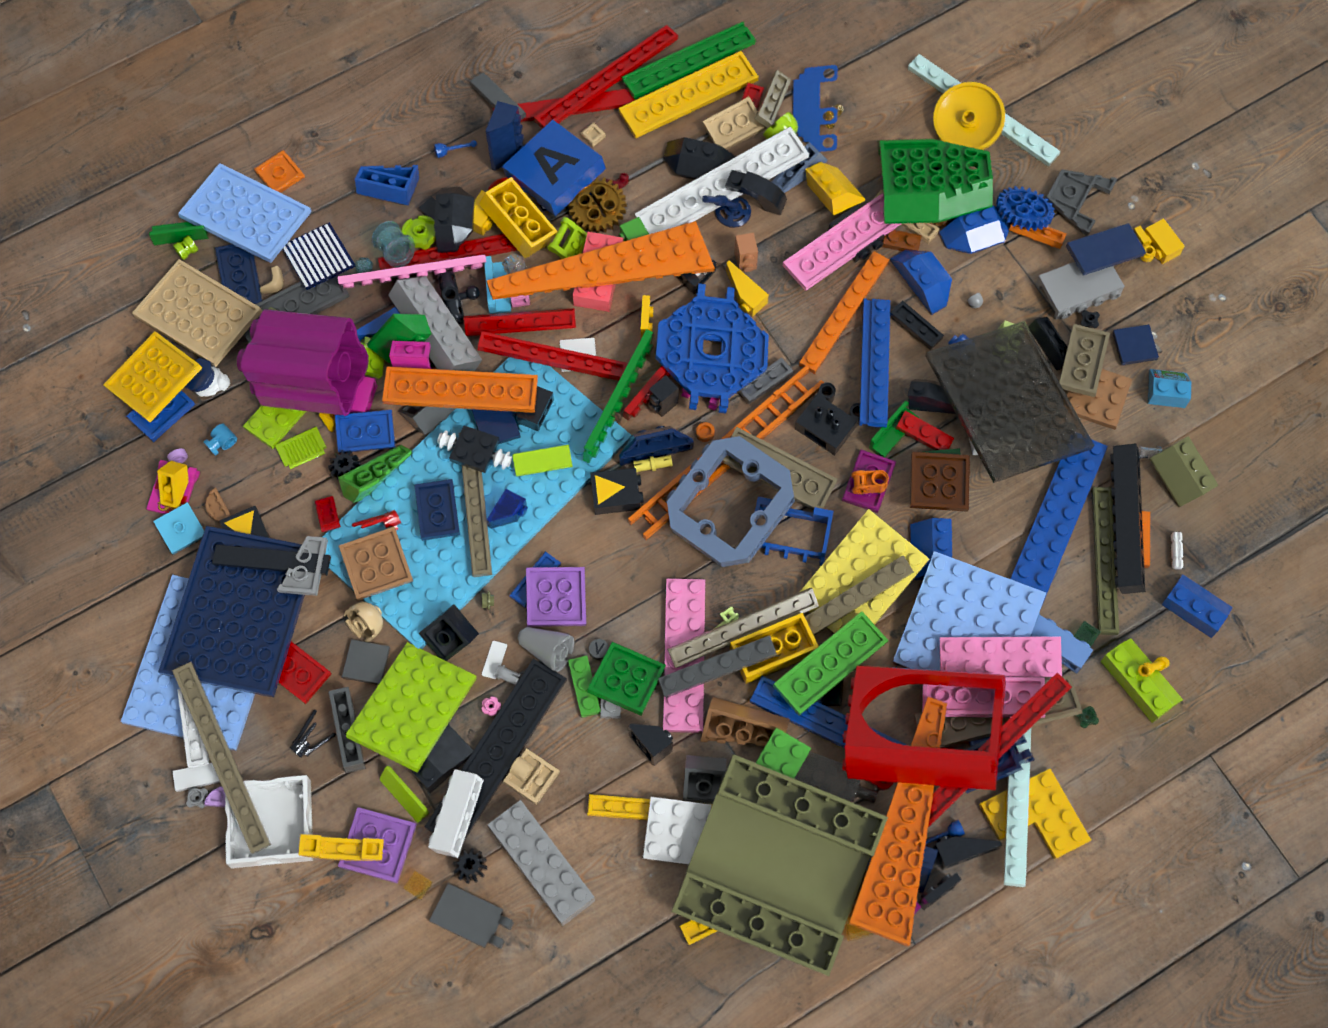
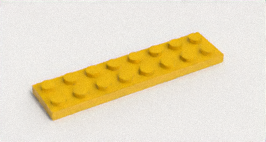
[619,51,759,139]

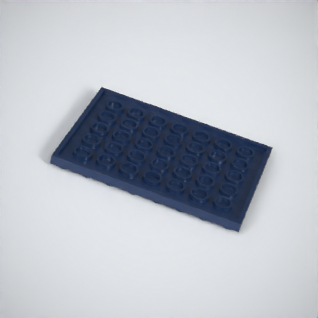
[158,526,305,698]

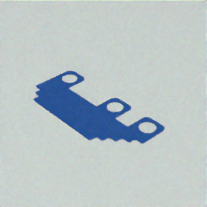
[793,65,838,152]

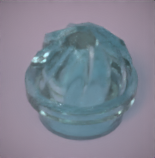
[355,257,373,274]

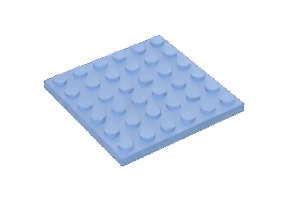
[893,551,1046,670]

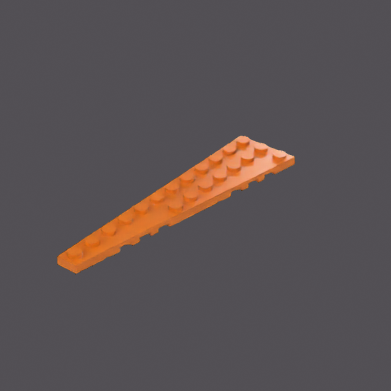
[487,221,715,300]
[849,696,947,947]

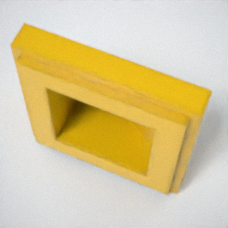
[319,413,336,432]

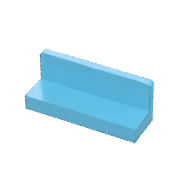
[485,256,511,314]

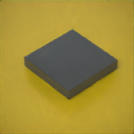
[342,639,390,685]

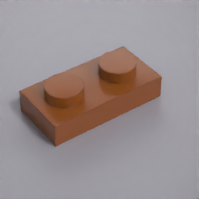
[882,230,922,251]

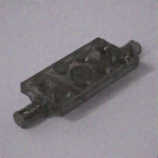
[794,752,878,804]

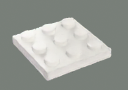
[643,797,711,864]

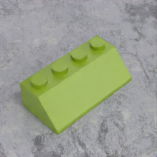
[1101,639,1183,723]

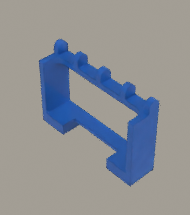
[755,497,834,566]

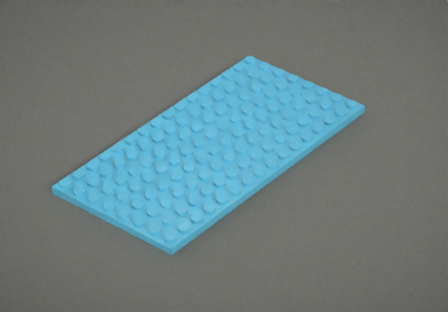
[323,357,632,649]

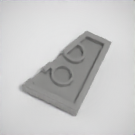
[277,536,328,596]

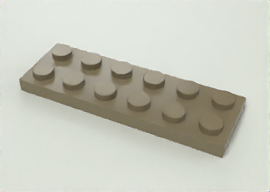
[722,427,838,510]

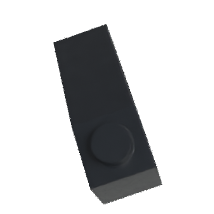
[933,836,1002,870]

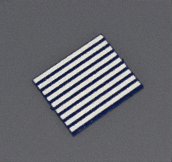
[283,222,356,291]

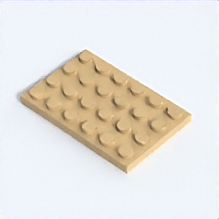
[132,259,263,367]

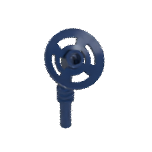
[702,195,751,228]

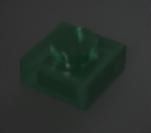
[1074,621,1101,647]

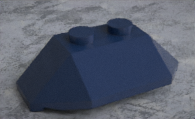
[619,426,694,466]

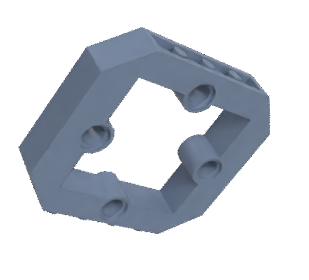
[667,436,795,567]

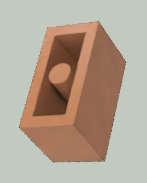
[734,232,758,272]

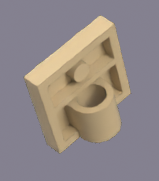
[503,749,560,805]

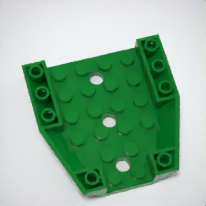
[877,139,993,224]

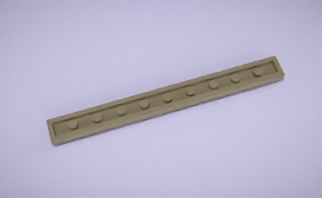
[172,662,271,854]

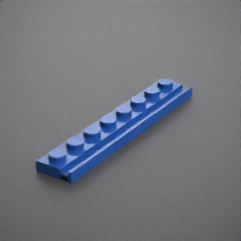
[859,298,890,428]
[749,676,907,748]

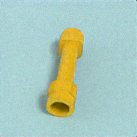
[1138,656,1169,677]

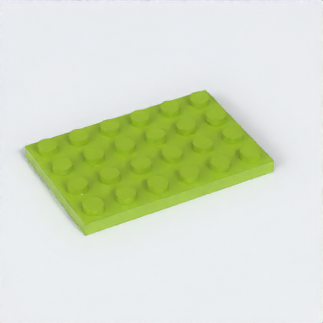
[346,642,476,773]

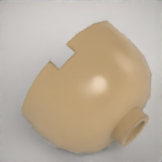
[344,602,383,642]

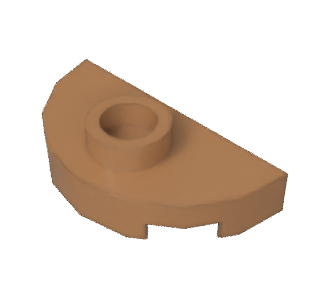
[205,487,231,522]

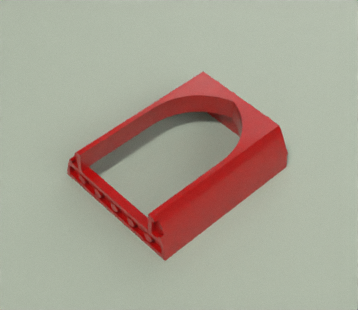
[843,665,1006,790]

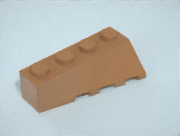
[700,697,790,746]

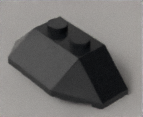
[663,137,736,180]
[434,187,475,253]

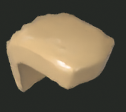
[260,266,284,294]

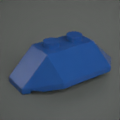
[939,206,1012,254]
[890,250,952,315]

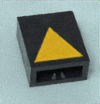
[590,468,644,515]
[219,505,270,538]

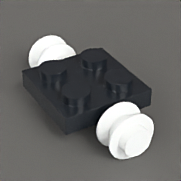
[437,426,512,473]

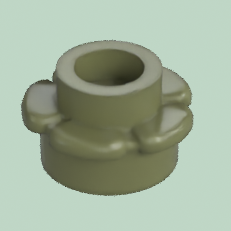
[482,591,494,610]

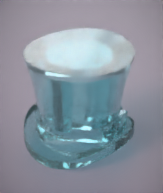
[372,221,415,267]

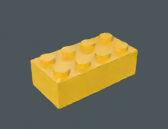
[479,177,558,259]
[730,613,819,684]

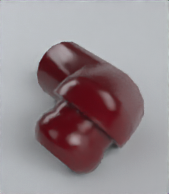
[605,173,629,189]

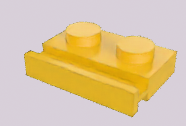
[641,295,654,338]

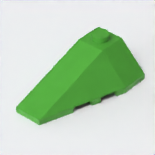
[338,445,412,503]

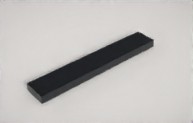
[212,545,331,576]

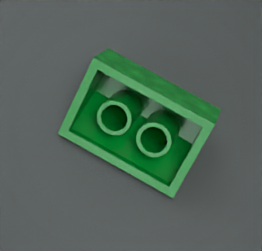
[367,314,432,363]

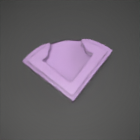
[204,787,225,807]

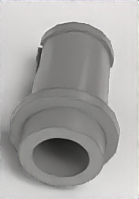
[494,665,521,686]

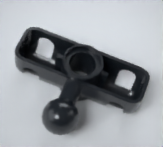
[438,270,480,324]

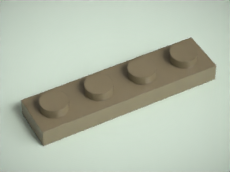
[755,70,791,128]

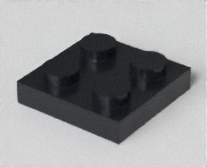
[919,873,962,910]

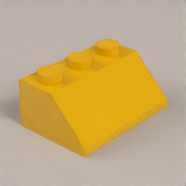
[805,162,865,215]

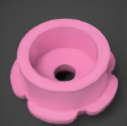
[481,697,501,716]

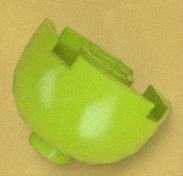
[763,112,798,139]

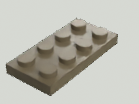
[1058,324,1110,397]

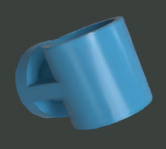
[203,424,237,456]

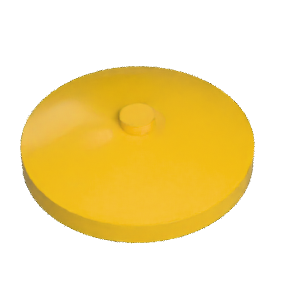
[933,82,1005,150]

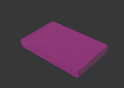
[842,449,896,513]

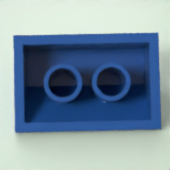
[910,518,952,580]
[1161,574,1233,638]

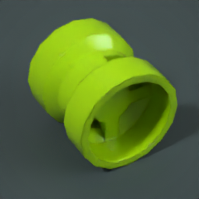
[173,236,199,261]

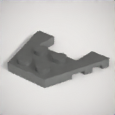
[1046,169,1117,236]

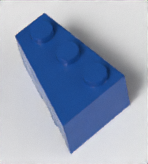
[355,165,419,205]

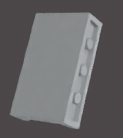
[1036,262,1125,320]

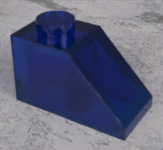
[486,489,528,529]

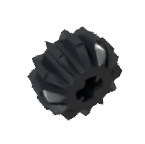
[328,450,361,481]
[453,848,488,884]

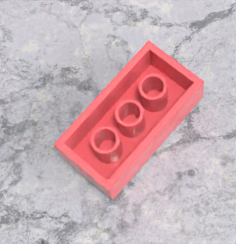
[573,232,624,312]

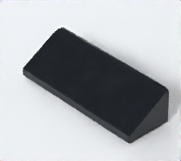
[1028,317,1067,370]

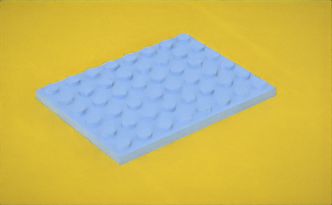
[120,575,255,751]

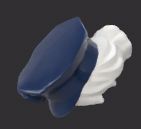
[185,358,230,397]

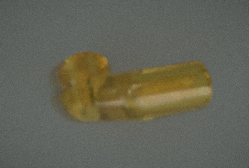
[826,104,844,129]

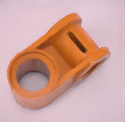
[851,470,889,494]

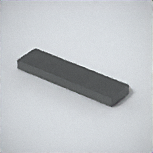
[470,72,526,120]

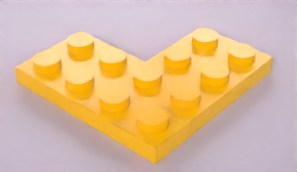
[979,769,1091,859]

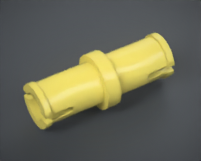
[633,454,673,472]

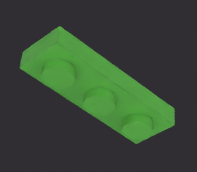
[568,656,601,718]

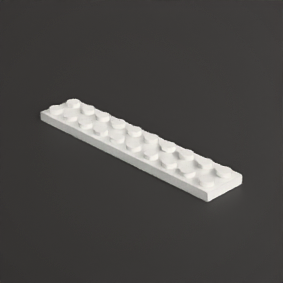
[635,127,809,234]

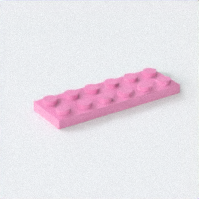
[940,637,1062,677]
[922,677,1045,718]

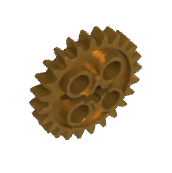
[568,177,627,233]

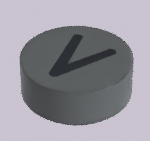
[589,639,609,660]

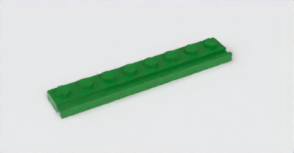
[622,22,756,100]
[583,329,654,463]

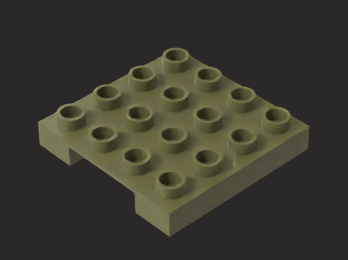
[671,754,888,976]

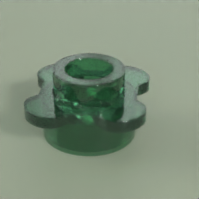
[1076,706,1099,728]

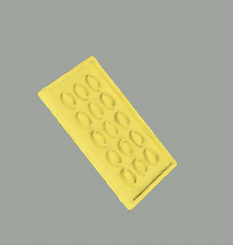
[800,509,930,633]

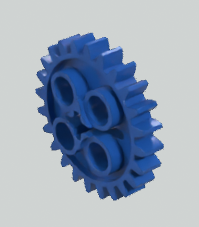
[996,186,1055,231]

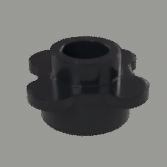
[1081,310,1100,328]

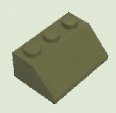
[1149,436,1218,507]

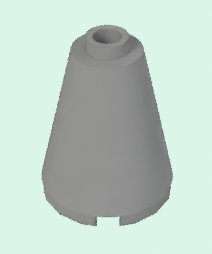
[518,627,574,672]

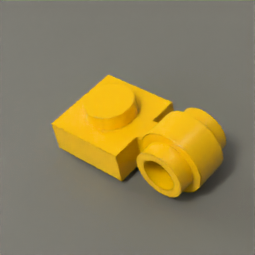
[1133,226,1156,262]

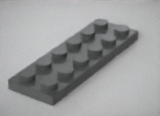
[244,265,350,343]

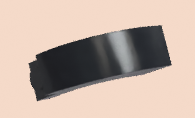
[725,170,787,215]

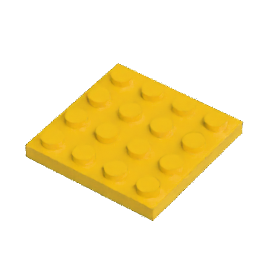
[103,331,202,422]

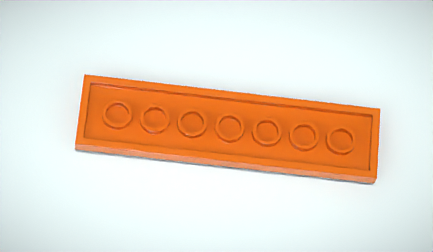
[382,367,538,413]

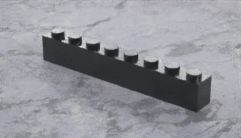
[1110,443,1146,594]

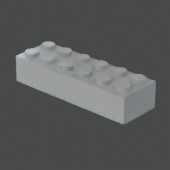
[388,276,482,371]
[488,800,595,927]

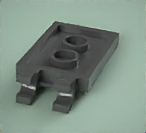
[429,883,514,949]

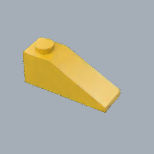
[726,260,769,317]

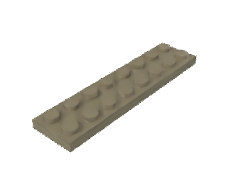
[914,675,1082,748]

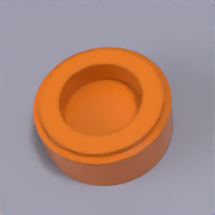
[696,422,715,442]

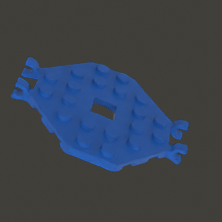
[655,283,769,414]

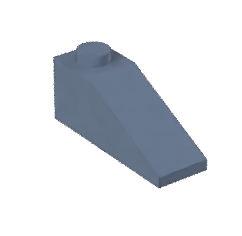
[772,142,828,193]

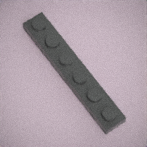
[658,636,777,698]

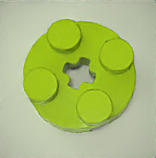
[402,215,436,250]

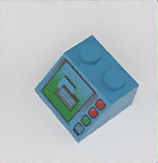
[1148,369,1191,408]

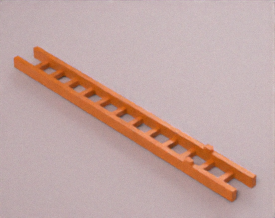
[628,366,824,540]

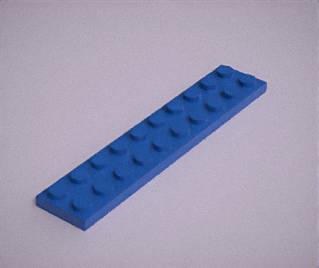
[1010,432,1108,610]

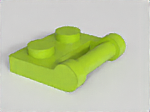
[547,217,587,259]

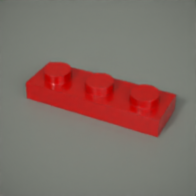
[895,411,954,450]

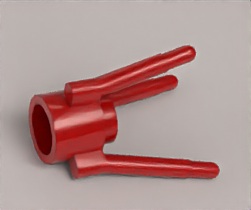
[352,510,401,530]

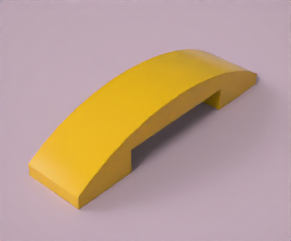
[298,834,384,861]

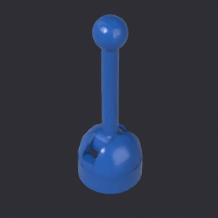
[434,140,477,158]
[925,820,965,845]

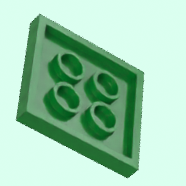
[587,642,666,716]

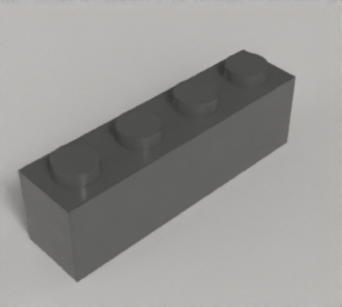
[329,687,366,773]

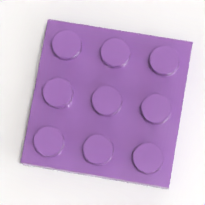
[526,567,586,627]
[338,807,417,884]

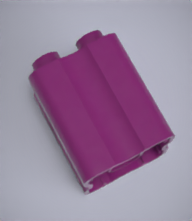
[237,309,369,416]

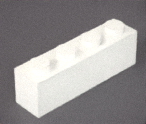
[428,769,483,858]

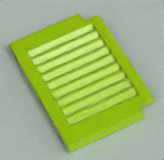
[275,426,327,469]

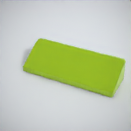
[512,445,573,477]
[380,766,429,823]

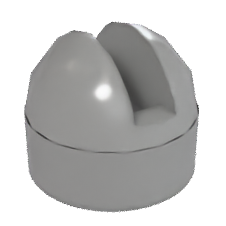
[967,293,983,308]

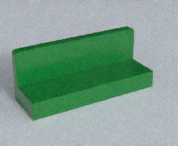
[149,222,209,246]
[869,401,919,458]

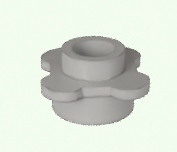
[186,788,208,808]

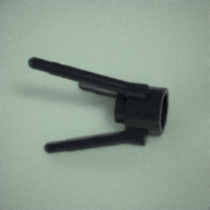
[289,710,336,758]

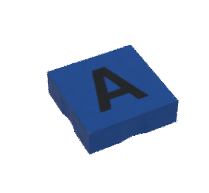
[502,120,606,216]

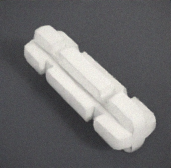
[1171,532,1183,570]

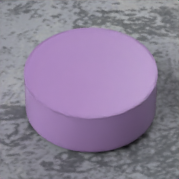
[167,449,188,463]

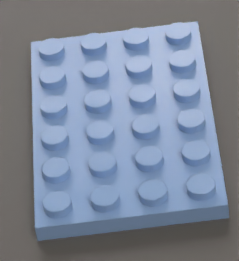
[178,163,311,263]

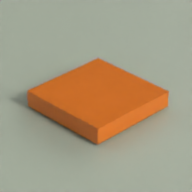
[254,150,305,193]

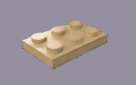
[703,97,766,150]

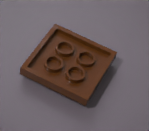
[910,452,970,512]

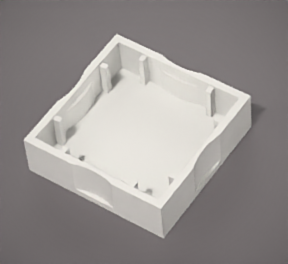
[225,775,313,868]

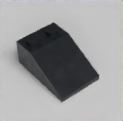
[406,724,474,794]

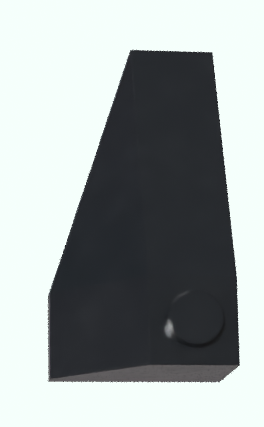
[908,379,987,417]

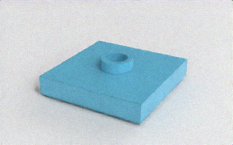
[153,502,204,555]

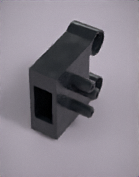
[795,382,860,456]

